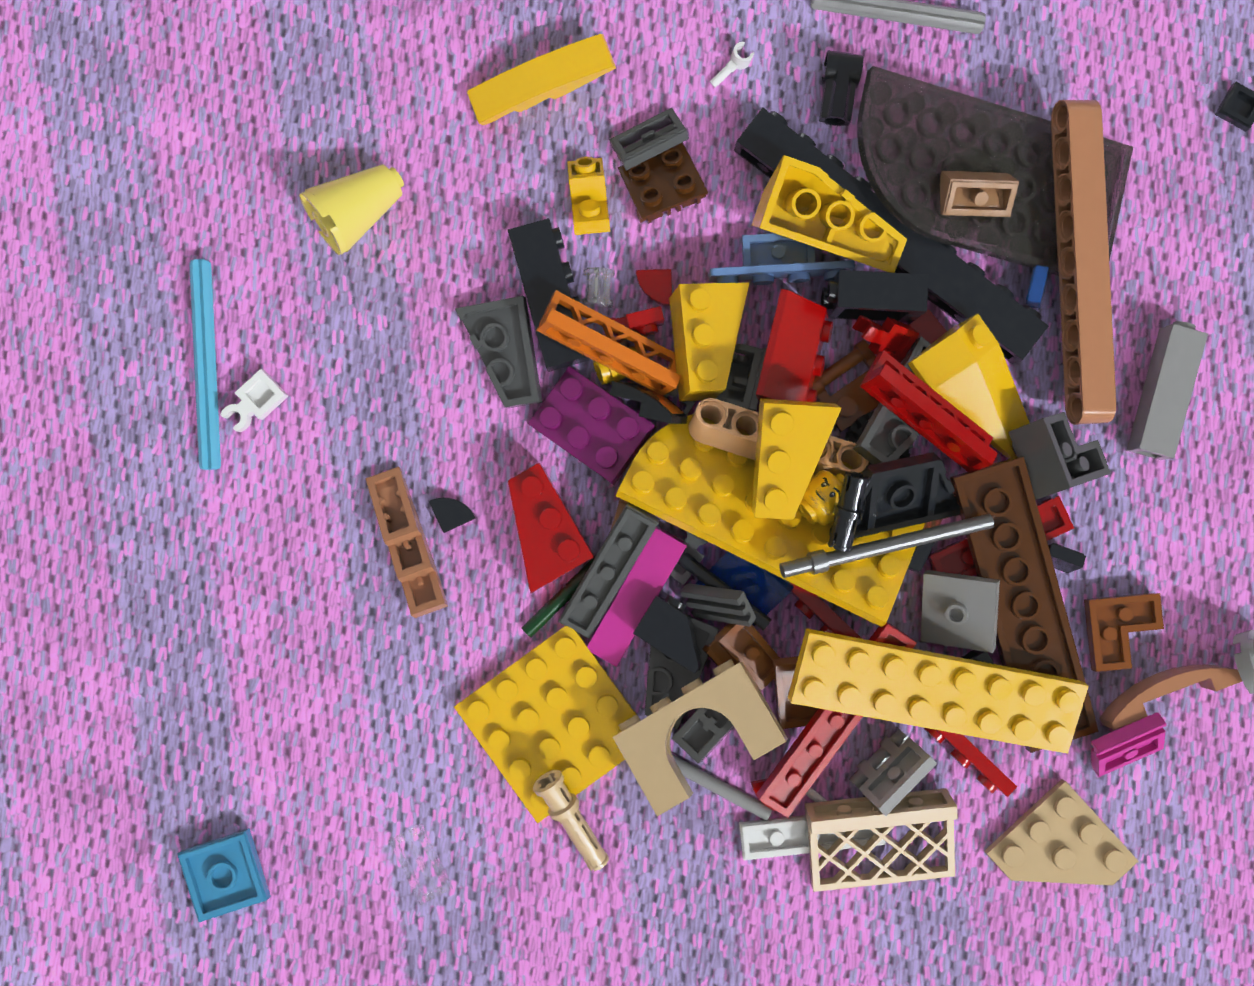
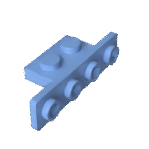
[708,234,855,285]

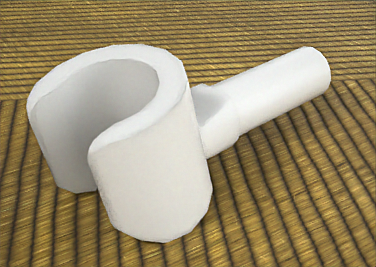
[709,42,754,88]

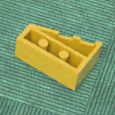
[669,282,750,402]
[751,399,841,520]

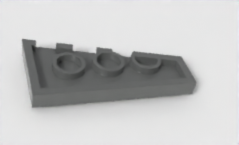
[853,336,931,465]

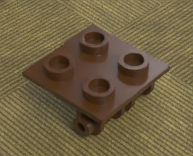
[618,142,708,224]

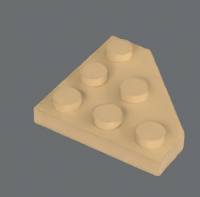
[984,779,1139,885]

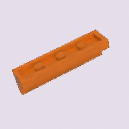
[536,290,681,396]

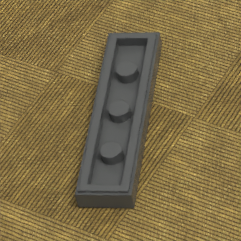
[558,502,660,639]

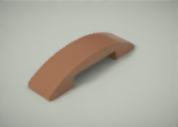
[1099,665,1242,730]

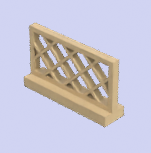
[805,788,958,892]

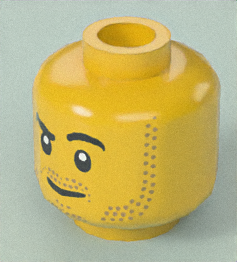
[798,470,844,525]

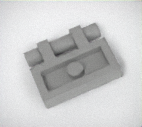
[849,729,937,816]

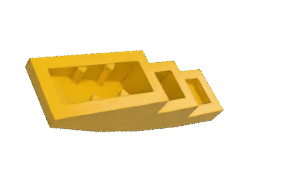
[467,34,616,125]

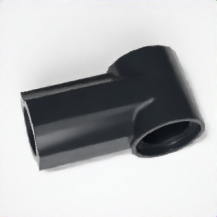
[819,50,864,126]

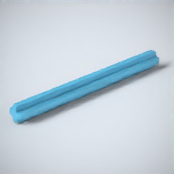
[189,259,221,470]

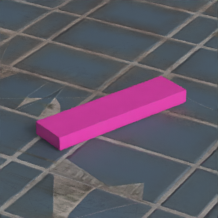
[587,526,688,667]

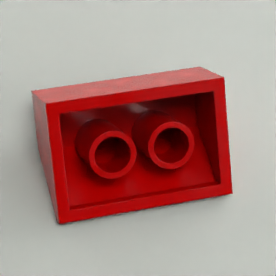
[756,289,833,404]

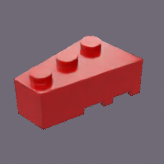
[508,463,594,594]

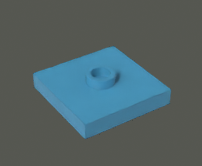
[177,828,271,922]

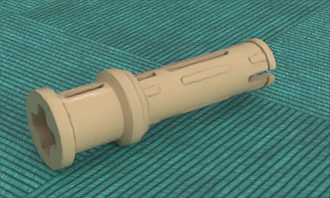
[533,770,609,871]

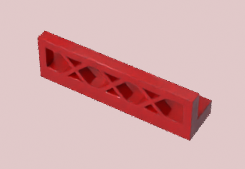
[860,350,998,472]

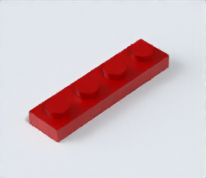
[928,496,1074,576]

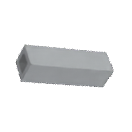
[1126,321,1208,460]

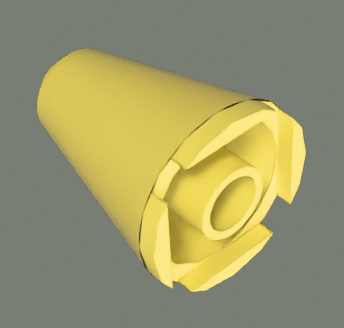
[299,164,404,255]

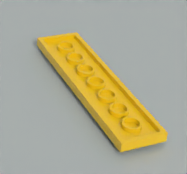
[788,628,1089,754]

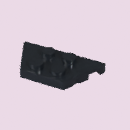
[829,452,960,538]

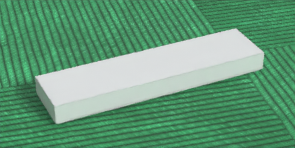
[739,815,886,860]

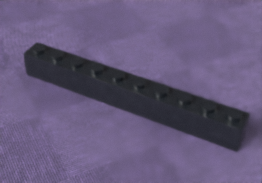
[734,107,1049,364]

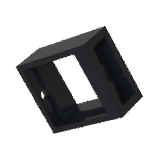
[821,270,929,323]

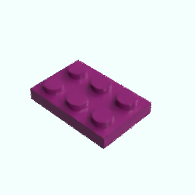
[528,366,656,485]

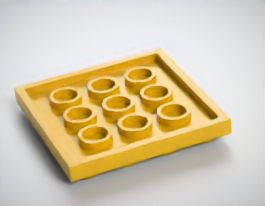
[454,626,641,823]

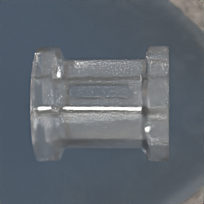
[581,267,615,308]

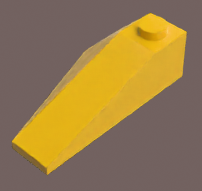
[751,155,907,273]
[907,314,1030,459]

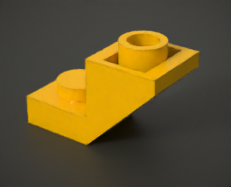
[567,156,610,235]

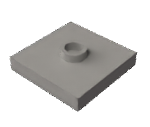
[921,570,1000,653]

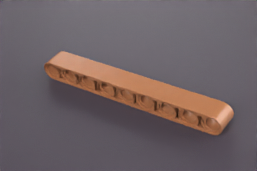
[1051,100,1116,425]

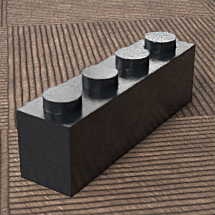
[508,218,589,372]

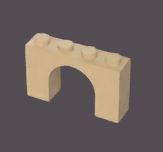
[613,659,788,816]

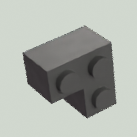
[1008,412,1111,500]

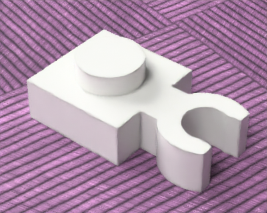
[220,369,288,432]

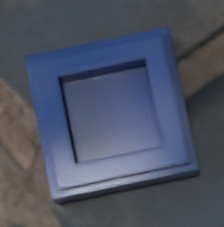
[1026,265,1049,309]

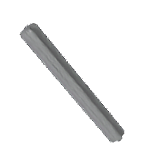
[811,0,986,34]

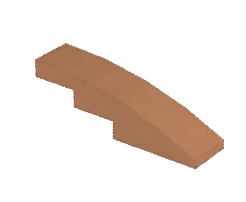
[365,467,448,618]

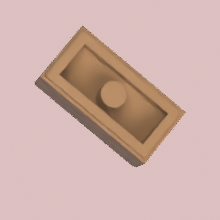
[940,171,1019,217]

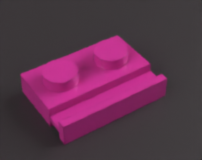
[1091,712,1166,777]

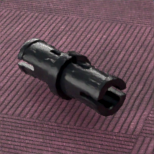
[828,471,869,551]

